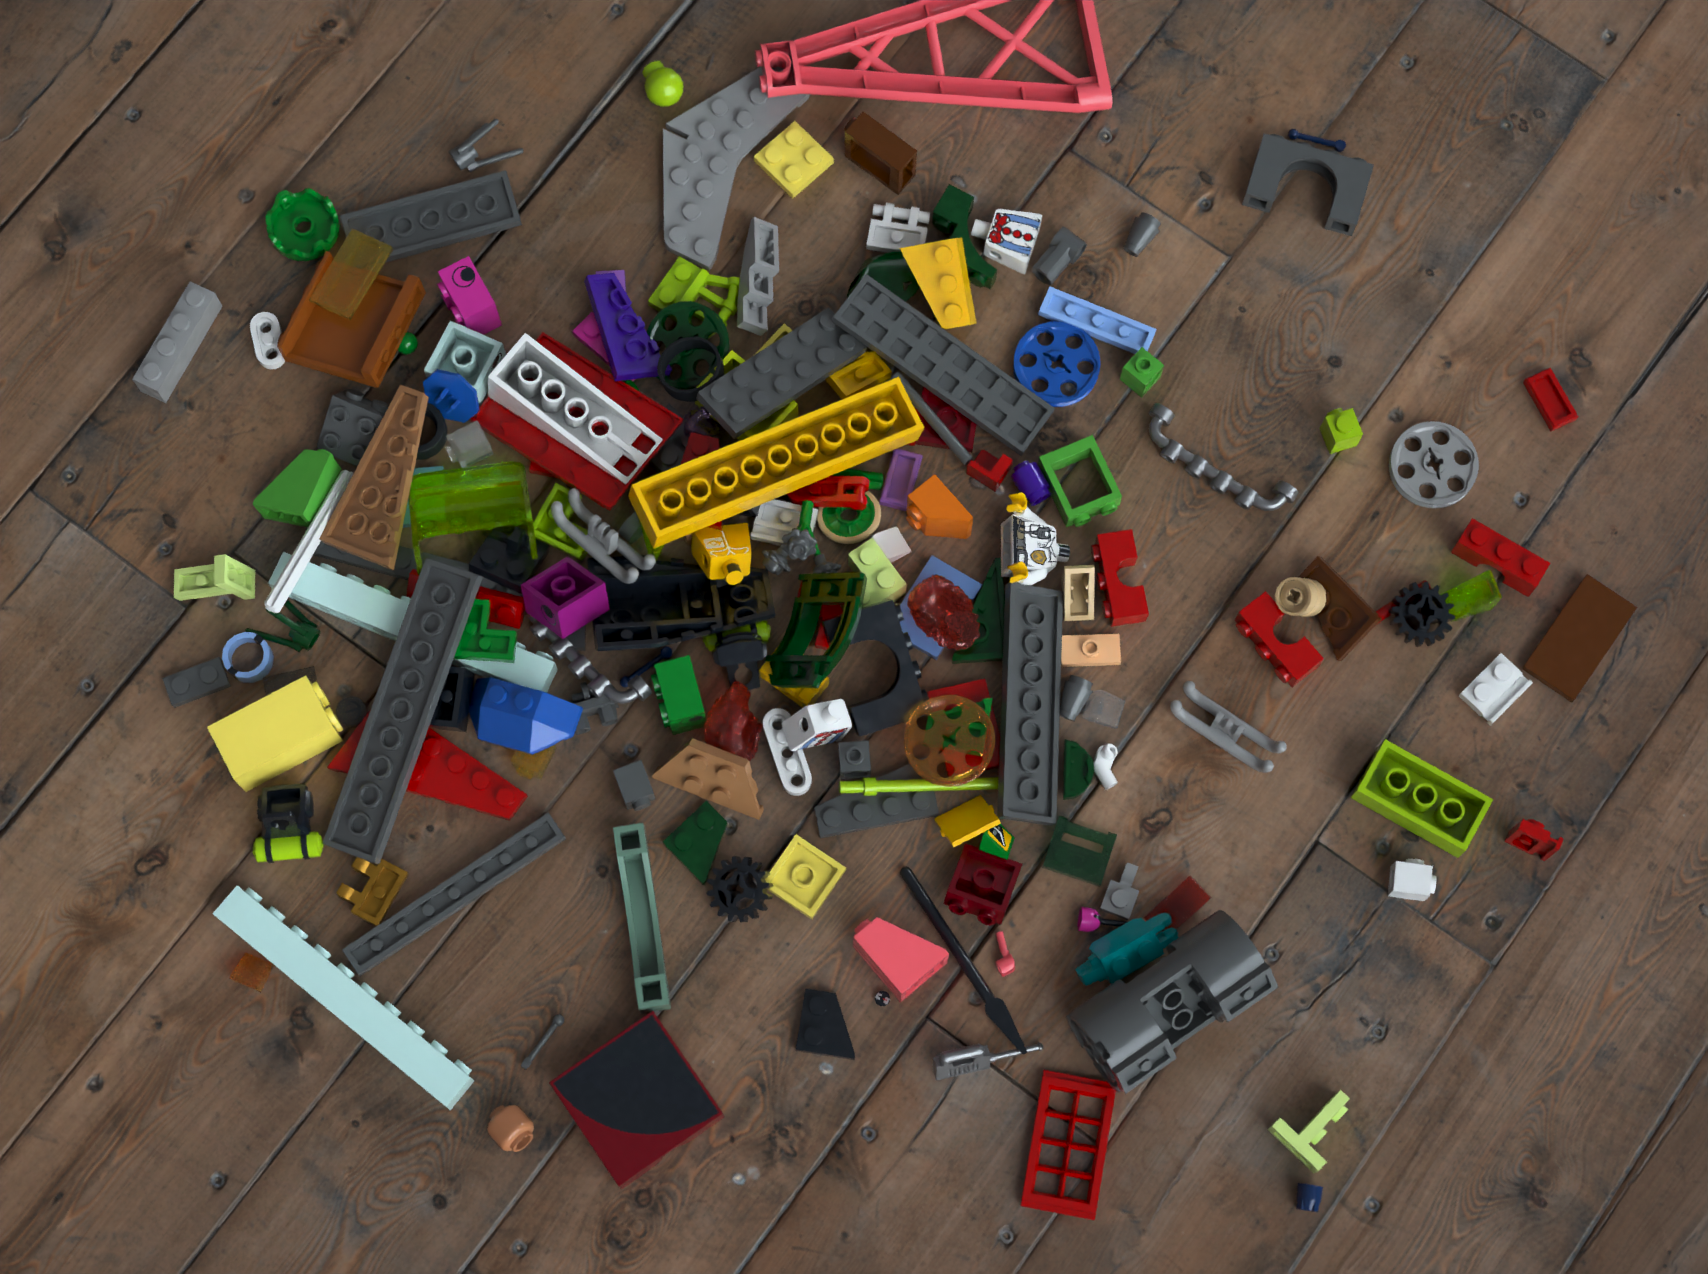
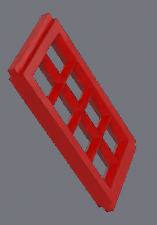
[1020,1070,1116,1220]

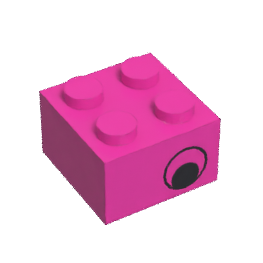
[437,256,502,335]

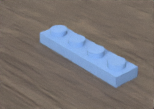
[1038,287,1157,354]

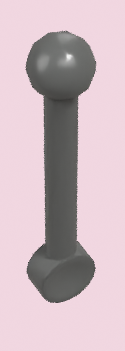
[521,1014,565,1070]

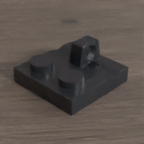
[469,522,550,594]

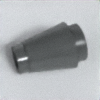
[1123,212,1161,257]
[1060,675,1093,722]

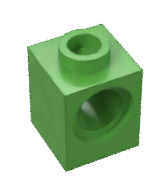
[1120,347,1164,398]

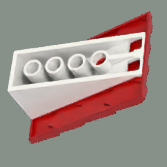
[470,332,683,511]

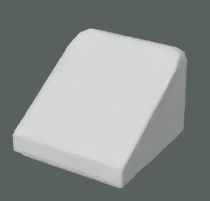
[871,526,911,563]

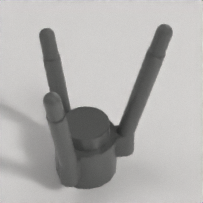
[449,119,524,172]

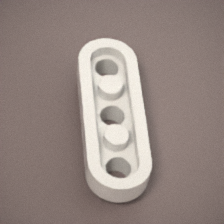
[763,708,812,796]

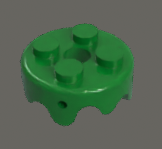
[265,188,340,261]

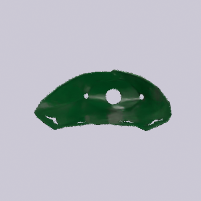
[847,251,920,302]

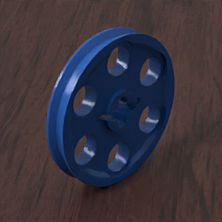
[1013,321,1100,407]

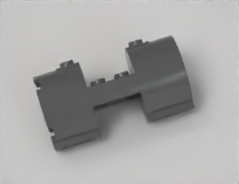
[1066,910,1278,1094]

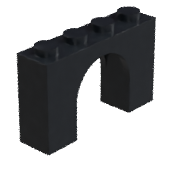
[821,599,931,737]

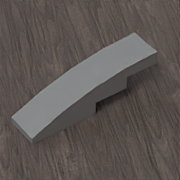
[737,217,779,336]

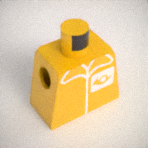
[691,523,751,585]

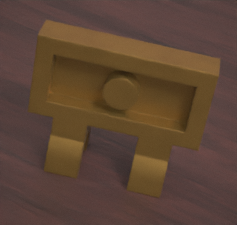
[336,857,409,926]

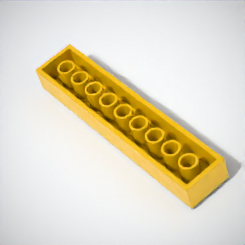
[628,377,924,549]

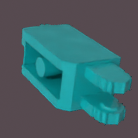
[1075,912,1178,986]

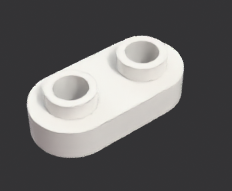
[250,312,285,369]

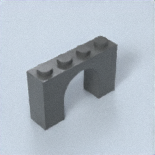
[1242,133,1374,237]

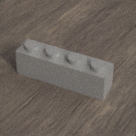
[132,281,222,403]

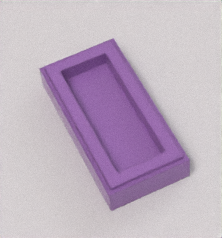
[879,448,923,511]

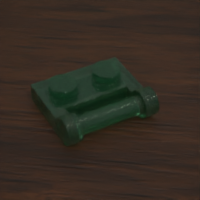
[1042,815,1117,887]

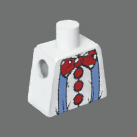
[971,209,1042,274]
[781,699,852,751]

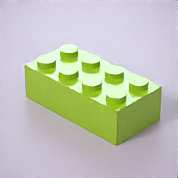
[1351,739,1493,858]

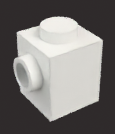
[1388,859,1436,901]

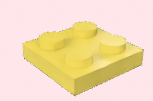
[754,121,834,199]
[765,834,846,919]

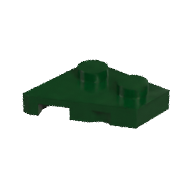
[663,800,728,885]

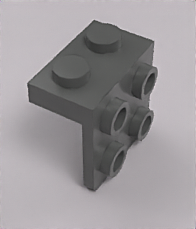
[317,389,389,466]

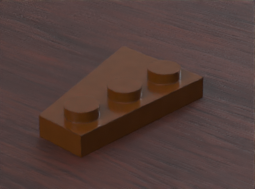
[1299,556,1382,661]

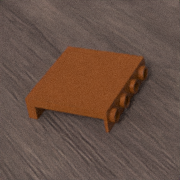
[277,251,426,388]

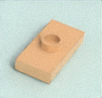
[1061,634,1121,667]

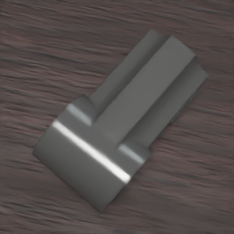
[1032,227,1087,285]

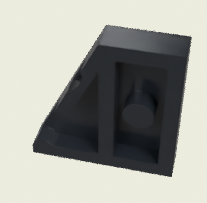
[796,988,855,1060]

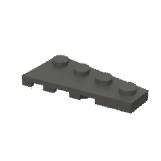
[814,756,939,838]

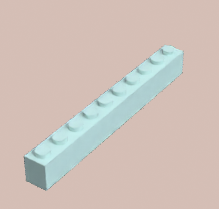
[268,552,558,693]
[213,886,474,1110]

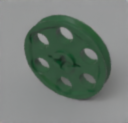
[647,301,729,390]

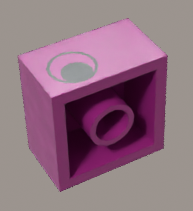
[521,556,610,639]

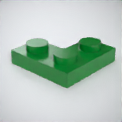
[454,599,517,663]

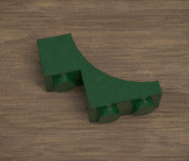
[932,184,997,290]

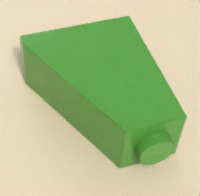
[253,449,342,527]

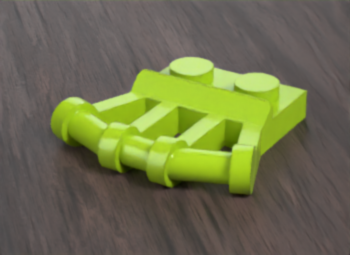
[648,256,740,339]

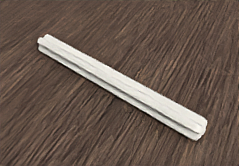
[264,470,354,613]

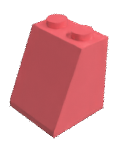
[853,917,949,1003]

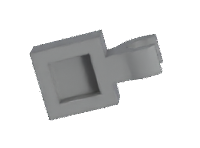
[1099,862,1139,920]

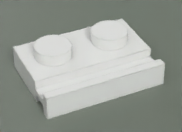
[751,499,818,546]
[1459,653,1533,726]

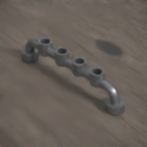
[1149,403,1299,511]
[527,613,652,704]

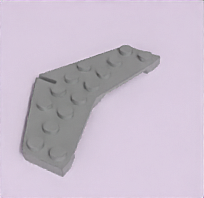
[663,67,810,271]

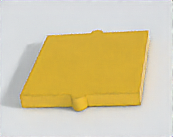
[934,795,1001,847]

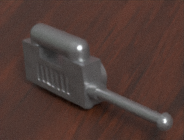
[933,1042,1043,1081]

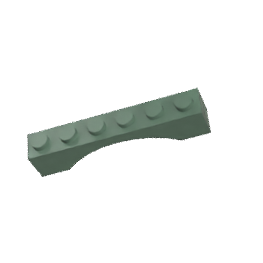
[613,823,671,1014]

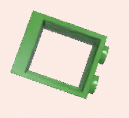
[1038,435,1122,528]

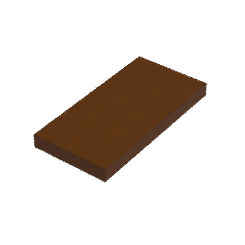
[1522,574,1637,702]

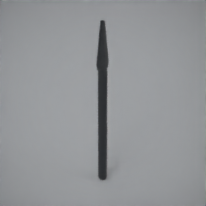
[900,867,1027,1055]

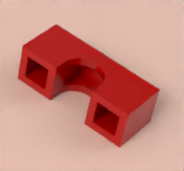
[1451,518,1550,597]
[1091,529,1149,627]
[1235,591,1324,688]

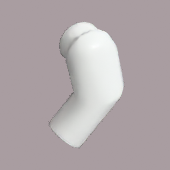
[1093,743,1118,790]

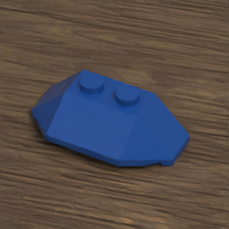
[469,677,583,755]

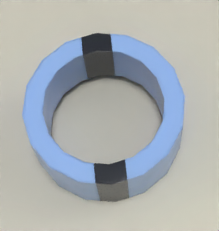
[222,632,274,683]

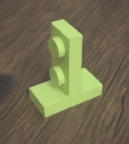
[174,554,256,601]
[1267,1090,1350,1173]

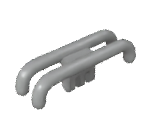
[551,488,656,584]
[1170,681,1287,773]

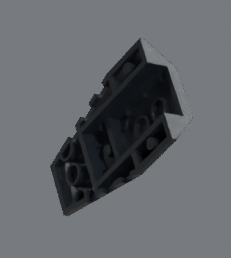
[587,555,775,651]

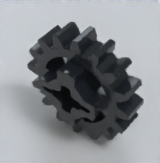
[1388,581,1455,647]
[706,856,774,922]

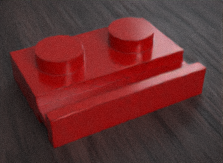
[1504,819,1564,861]

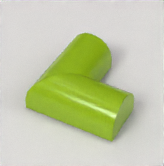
[527,483,588,560]

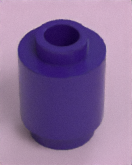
[1011,460,1051,506]

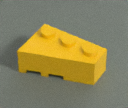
[900,238,976,329]

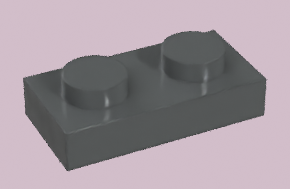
[162,657,231,708]

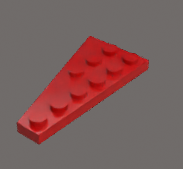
[327,709,528,821]

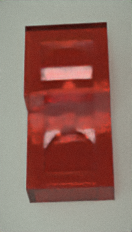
[1144,875,1212,933]

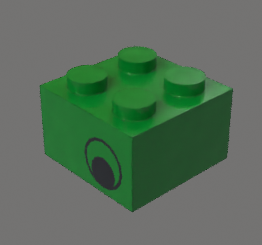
[651,655,707,735]

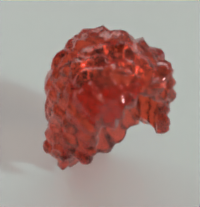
[907,574,980,651]
[704,681,763,762]

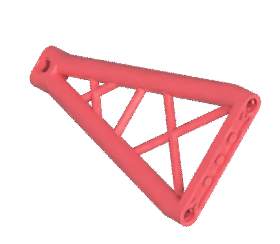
[755,0,1112,113]

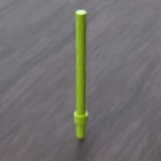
[838,777,999,796]

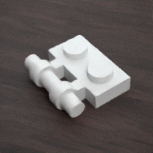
[866,203,930,253]

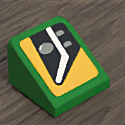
[979,824,1015,859]

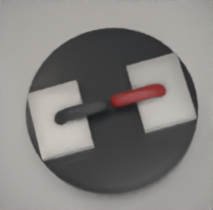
[875,991,890,1006]

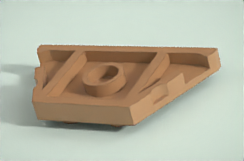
[652,738,764,820]

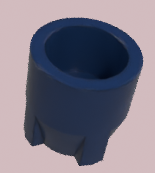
[1296,1183,1323,1212]

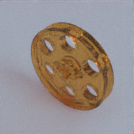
[904,695,995,787]

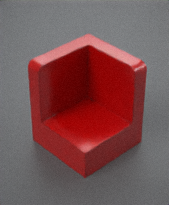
[966,450,1013,492]

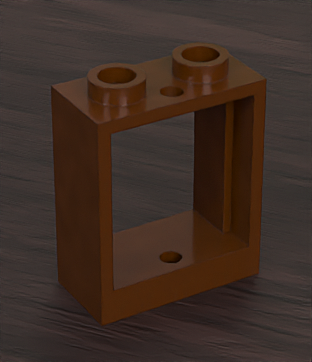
[844,112,917,195]

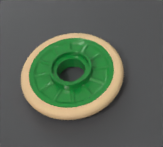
[817,490,881,544]

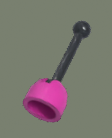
[1077,907,1127,932]

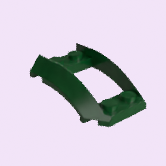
[765,572,867,688]

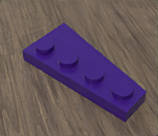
[584,273,672,381]

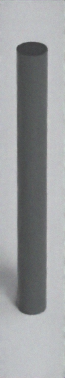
[890,371,973,466]

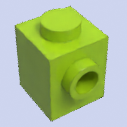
[1320,408,1363,454]

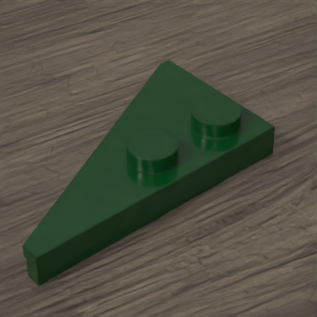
[952,558,1005,664]

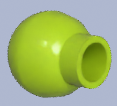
[642,61,684,107]

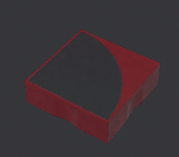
[549,1011,724,1190]

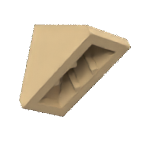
[1061,565,1095,621]

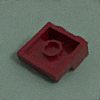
[943,843,1022,925]

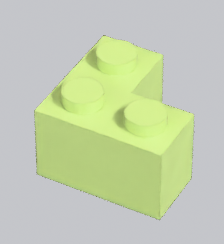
[842,538,907,607]

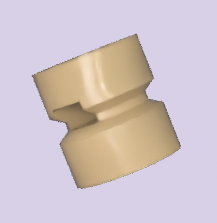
[1275,577,1326,617]

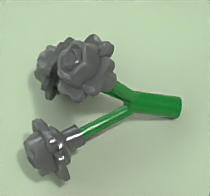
[761,500,841,575]

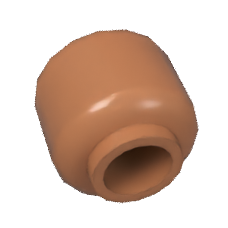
[487,1105,534,1152]

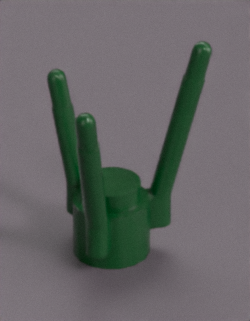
[245,600,321,653]

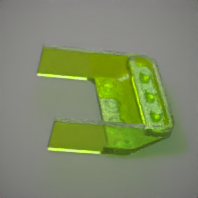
[409,461,538,575]

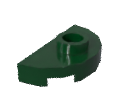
[1063,739,1094,800]

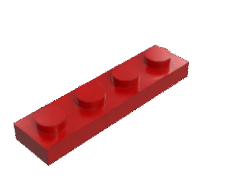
[406,569,525,629]

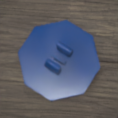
[423,369,479,423]

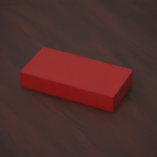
[1523,368,1579,431]

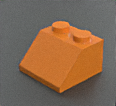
[906,474,974,539]

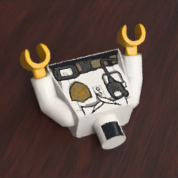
[1001,492,1070,585]

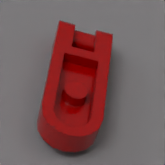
[787,476,870,510]

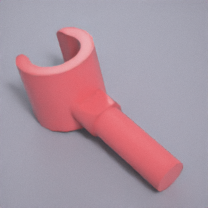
[995,931,1015,977]

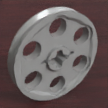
[1389,421,1479,509]

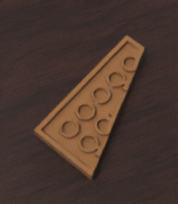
[319,385,429,571]

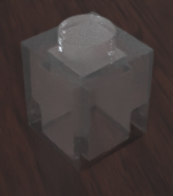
[445,420,494,470]

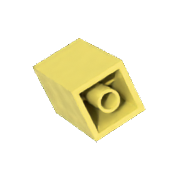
[207,675,344,792]

